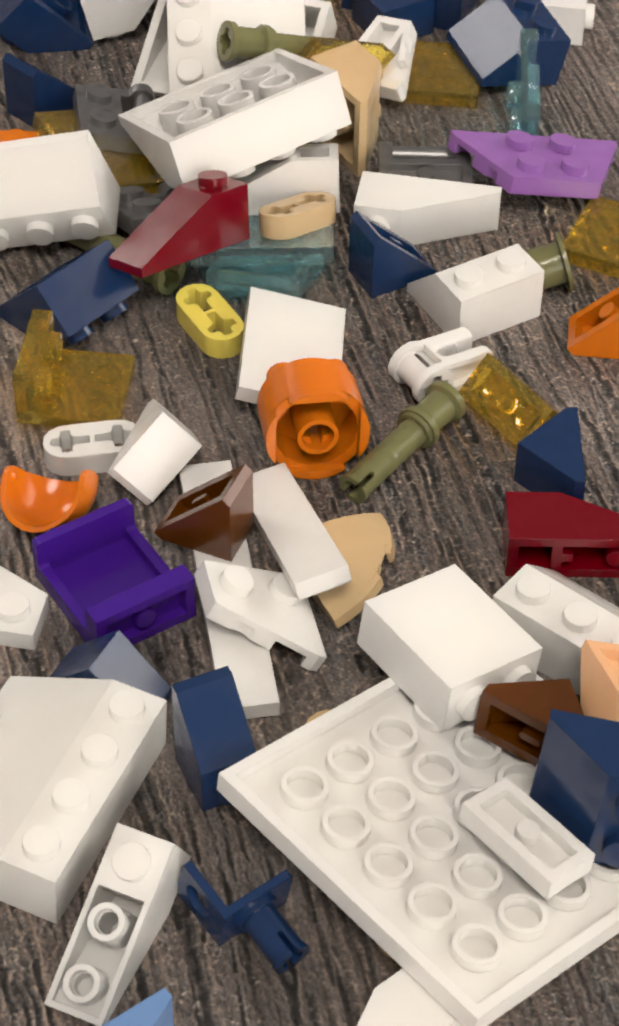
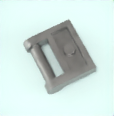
[72,83,155,154]
[378,142,473,183]

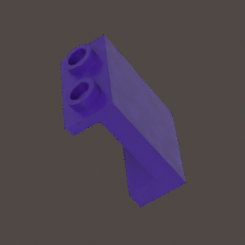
[32,498,196,645]

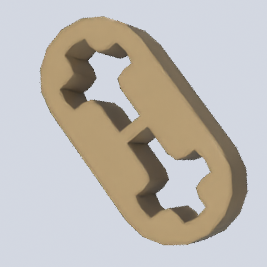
[259,191,336,240]

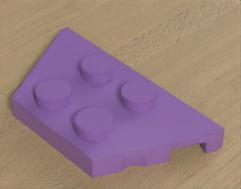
[447,130,618,199]

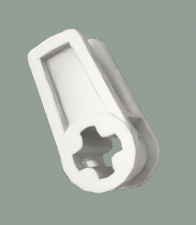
[388,327,493,403]

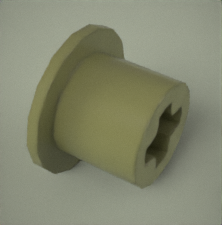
[525,231,575,292]

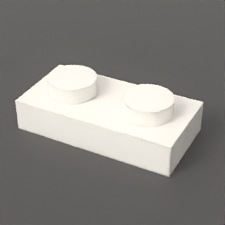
[458,776,596,900]

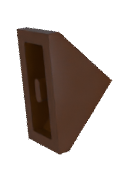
[154,464,254,562]
[473,679,584,767]

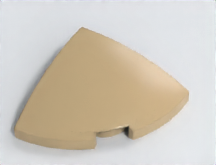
[312,513,395,629]

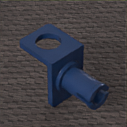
[177,861,309,974]

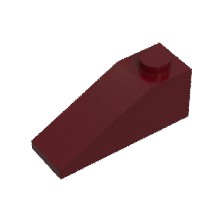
[108,170,250,278]
[502,491,619,578]

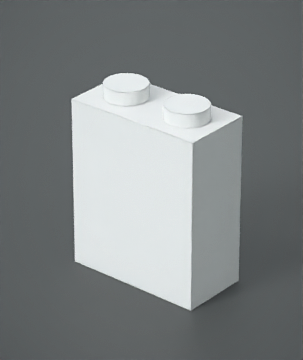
[357,564,543,731]

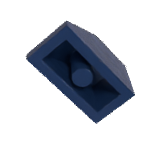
[172,665,256,812]

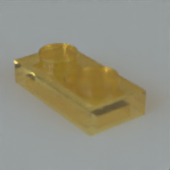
[458,353,559,447]

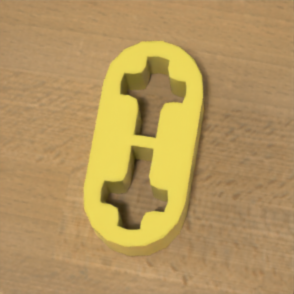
[176,283,244,359]

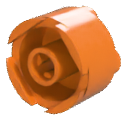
[257,358,370,480]

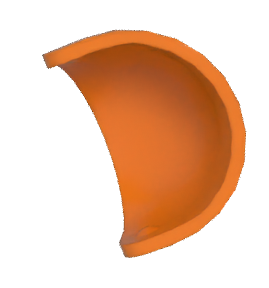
[0,465,99,533]

